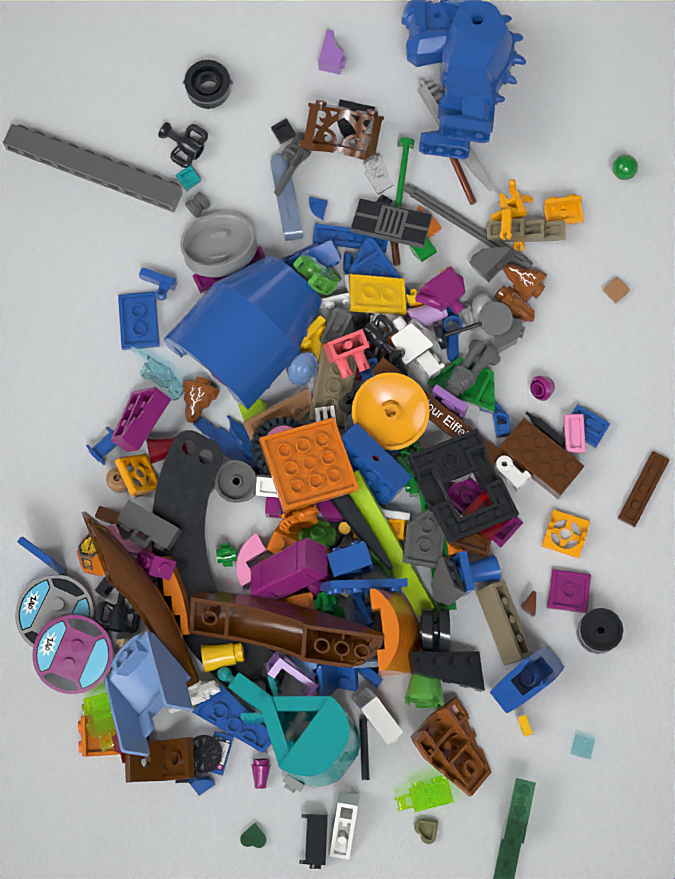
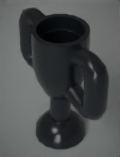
[158,122,208,168]
[363,314,405,365]
[95,589,141,634]

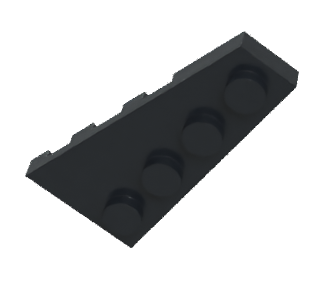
[408,651,485,692]

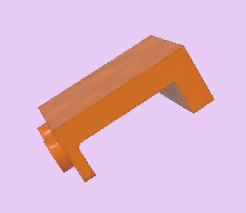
[78,715,120,757]

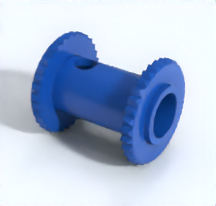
[86,427,117,465]

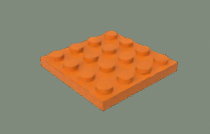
[259,417,359,512]

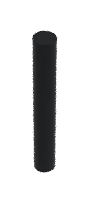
[359,719,370,780]

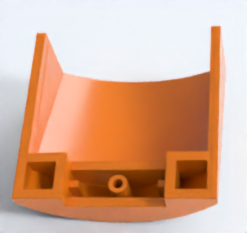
[369,588,421,677]

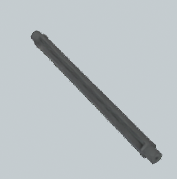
[404,184,533,268]

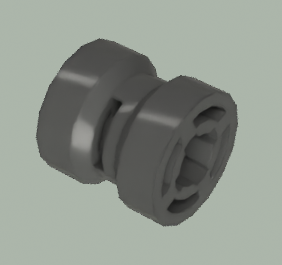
[185,192,211,218]

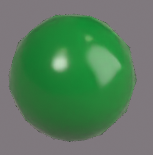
[612,154,638,180]

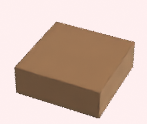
[603,277,630,304]

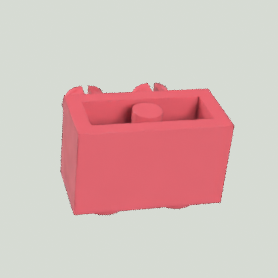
[323,329,371,379]

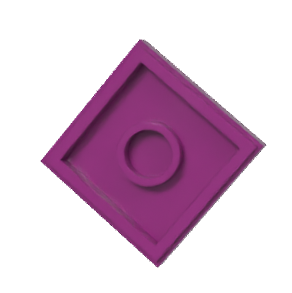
[547,569,591,614]

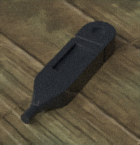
[525,411,565,449]

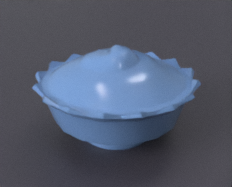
[286,352,318,386]

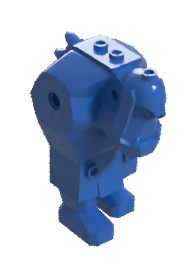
[401,0,526,159]

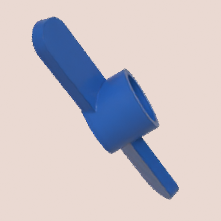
[443,307,463,362]

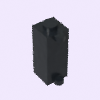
[299,814,328,869]

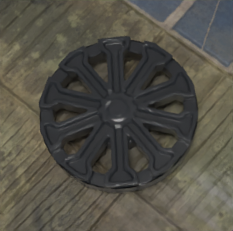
[193,735,223,773]

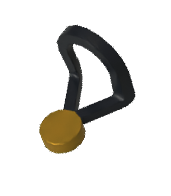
[332,522,355,549]

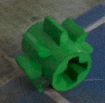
[400,441,424,462]
[216,543,237,567]
[313,592,339,614]

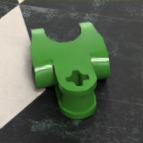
[293,255,342,295]

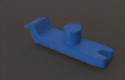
[352,591,375,629]

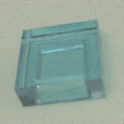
[570,734,595,760]

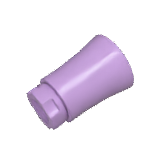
[405,305,448,328]

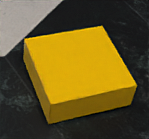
[517,715,533,737]

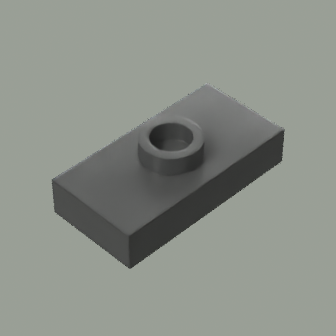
[320,307,353,344]

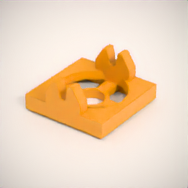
[115,453,158,498]
[541,509,590,559]

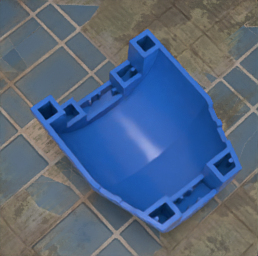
[164,255,322,410]

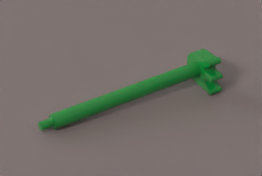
[395,138,415,207]

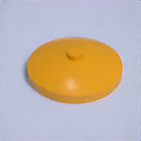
[352,372,429,450]

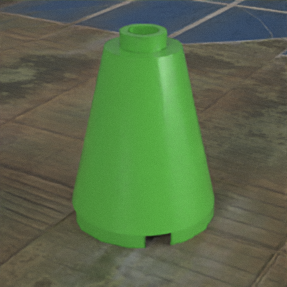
[404,674,444,709]

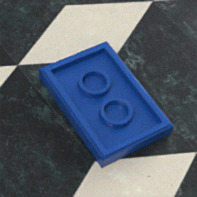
[118,291,160,350]

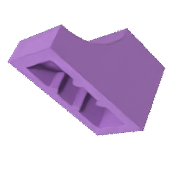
[318,29,347,75]

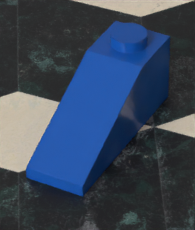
[281,236,342,267]

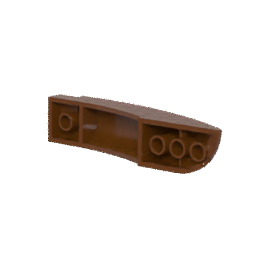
[81,511,200,687]
[190,591,384,667]

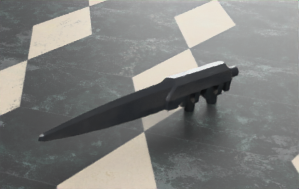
[329,494,394,569]

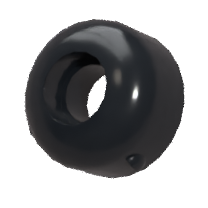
[183,60,233,109]

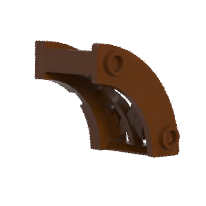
[300,100,384,161]

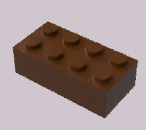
[499,418,585,499]

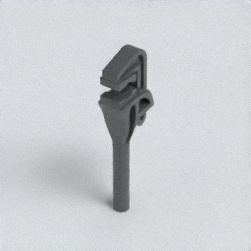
[274,132,312,196]

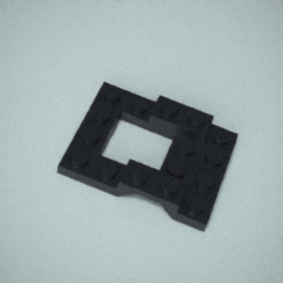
[407,429,519,545]

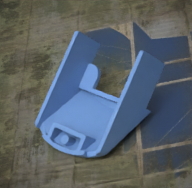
[104,632,193,757]

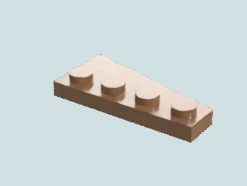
[243,388,312,446]

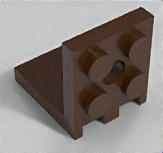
[125,737,195,783]

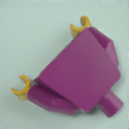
[406,266,466,315]

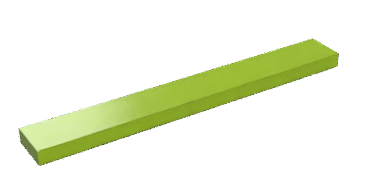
[349,470,436,616]

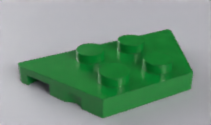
[427,357,495,413]

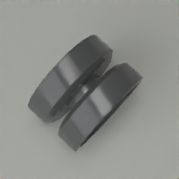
[214,460,260,503]

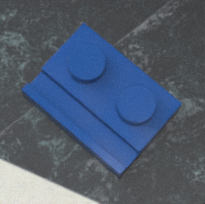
[563,404,610,448]

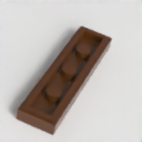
[617,451,670,528]

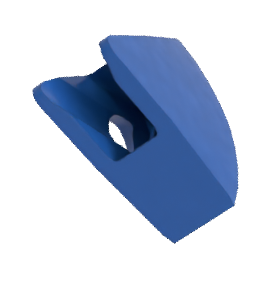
[490,646,565,713]

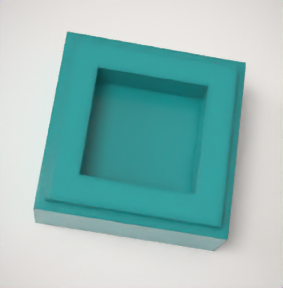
[175,165,201,192]

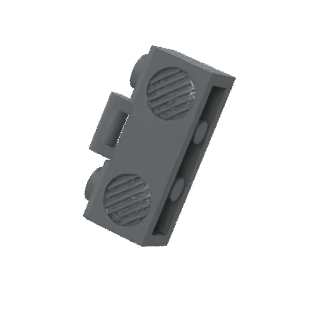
[117,500,182,551]

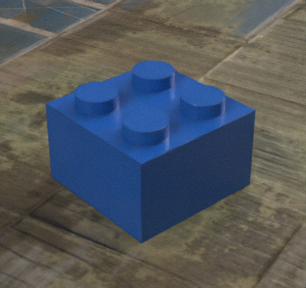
[327,541,375,580]

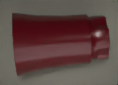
[146,436,188,465]

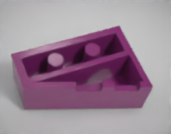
[111,387,171,452]

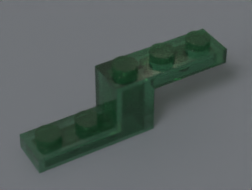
[493,778,536,879]

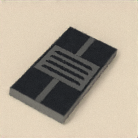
[350,198,432,249]

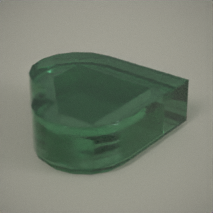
[240,823,267,848]

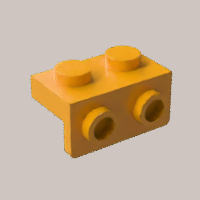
[543,194,584,225]

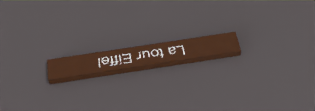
[371,358,503,467]

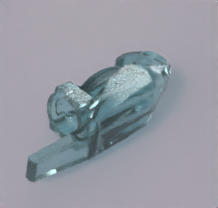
[131,347,184,401]

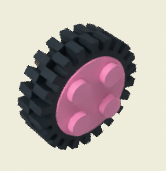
[250,417,304,476]

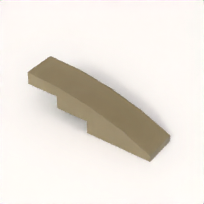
[487,218,566,242]

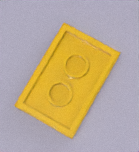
[349,274,407,316]

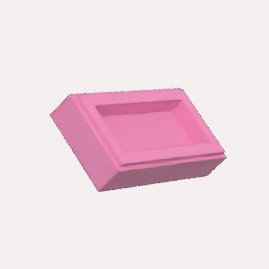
[563,414,586,453]

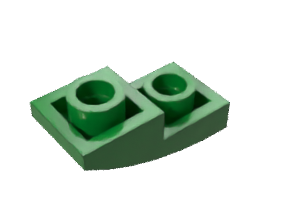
[397,457,418,497]

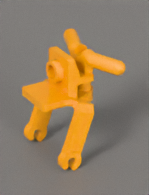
[490,179,533,252]

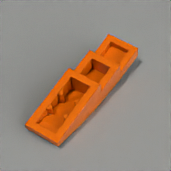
[162,556,190,635]

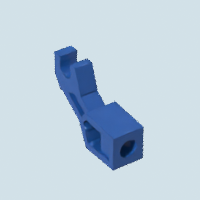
[479,401,510,438]

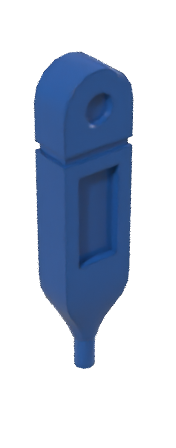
[227,415,254,459]

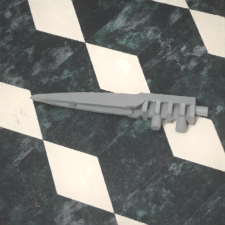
[418,78,493,191]

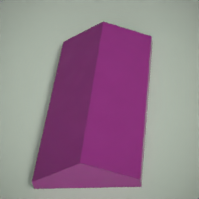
[447,477,523,547]

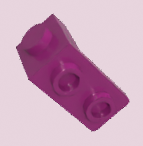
[136,548,176,580]

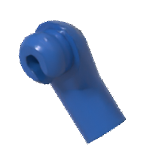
[343,254,353,274]

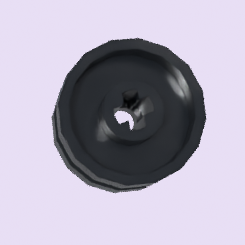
[419,608,450,652]
[576,608,624,654]

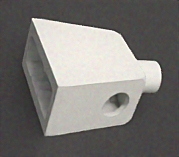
[391,315,437,365]

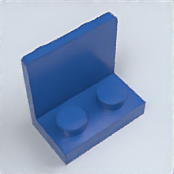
[317,664,359,696]

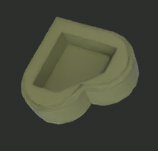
[414,819,438,844]

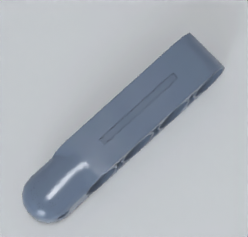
[270,153,303,241]

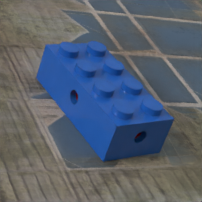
[341,423,412,507]

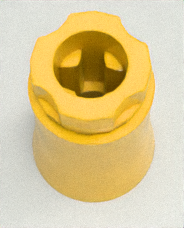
[201,642,245,673]

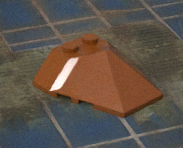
[410,697,492,797]

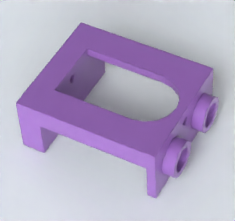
[266,651,318,696]

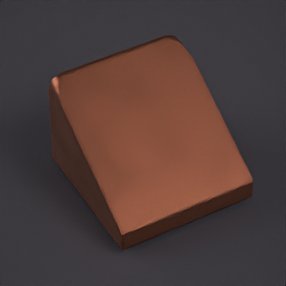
[521,591,537,617]

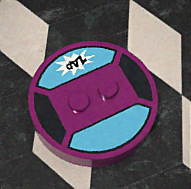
[32,613,113,694]

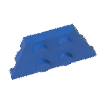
[349,236,411,295]

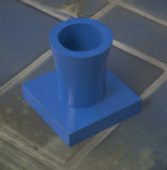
[450,551,501,596]

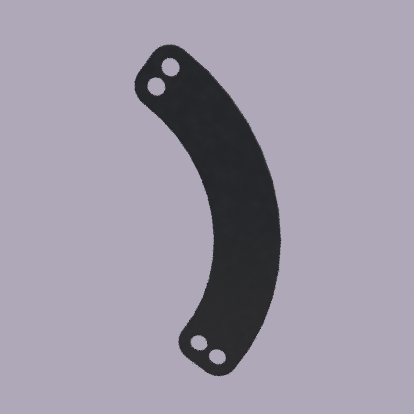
[152,430,286,697]

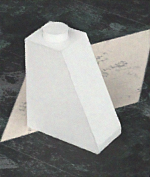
[351,686,403,745]

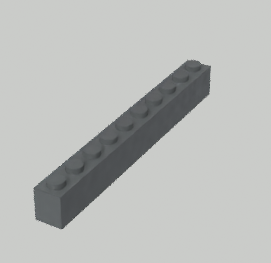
[3,124,183,213]

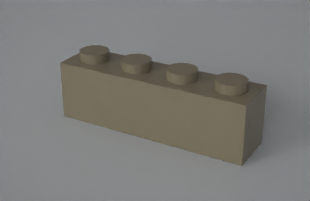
[476,581,533,666]

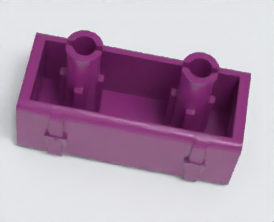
[251,537,332,601]

